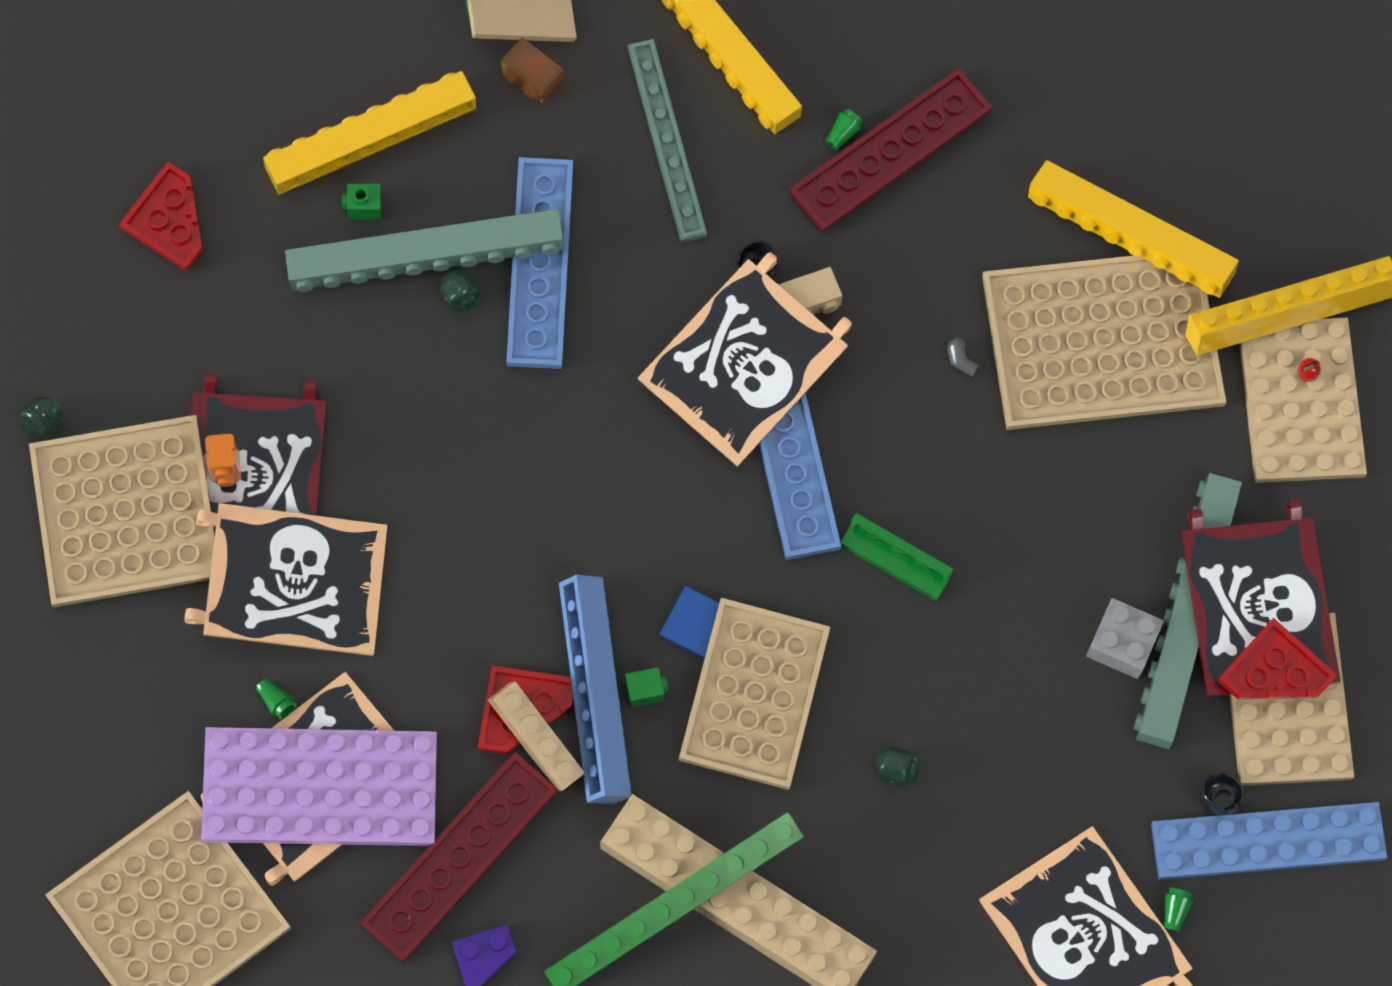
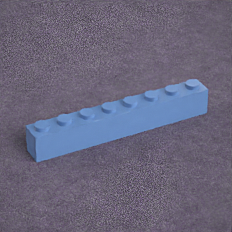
[559,574,631,804]

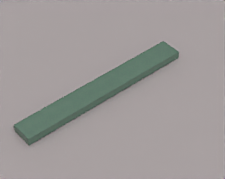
[627,39,707,243]

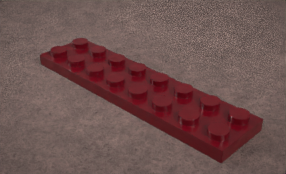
[789,68,993,233]
[360,752,558,963]

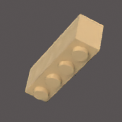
[778,267,842,315]
[488,681,585,791]

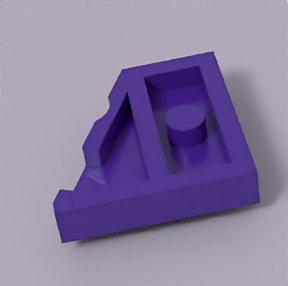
[452,924,516,986]

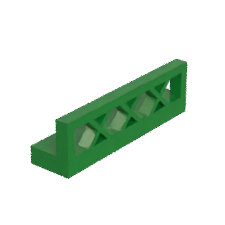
[840,513,953,602]

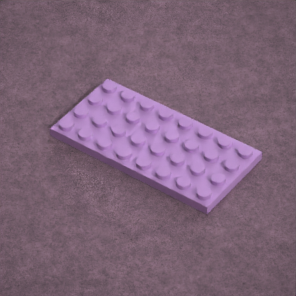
[201,727,437,846]

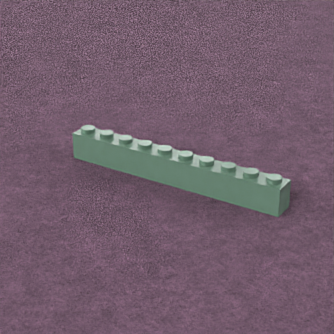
[285,209,565,292]
[1134,473,1242,749]

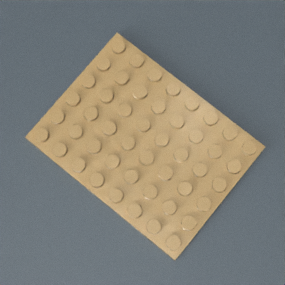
[982,256,1226,430]

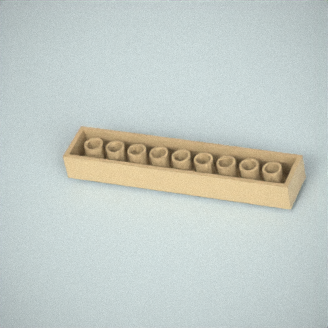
[600,794,877,986]

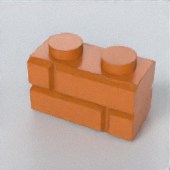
[205,433,242,487]

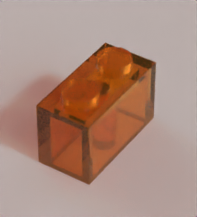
[501,38,564,103]

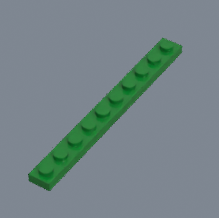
[544,812,805,986]

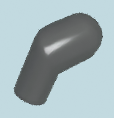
[947,338,979,377]

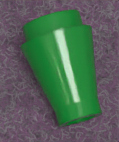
[825,109,863,150]
[256,678,297,720]
[1163,887,1193,932]

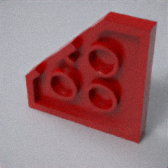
[119,162,203,272]
[1217,618,1338,700]
[478,665,574,755]

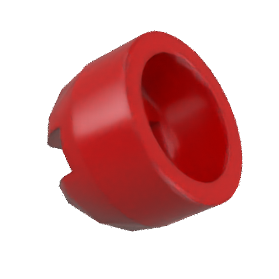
[1297,358,1321,382]

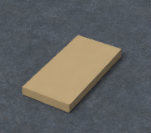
[467,0,577,42]

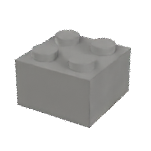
[1086,598,1164,679]

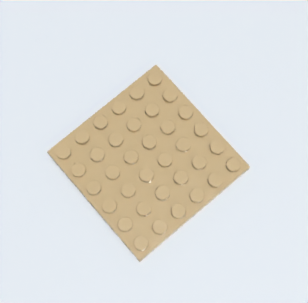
[29,415,215,608]
[45,791,291,986]

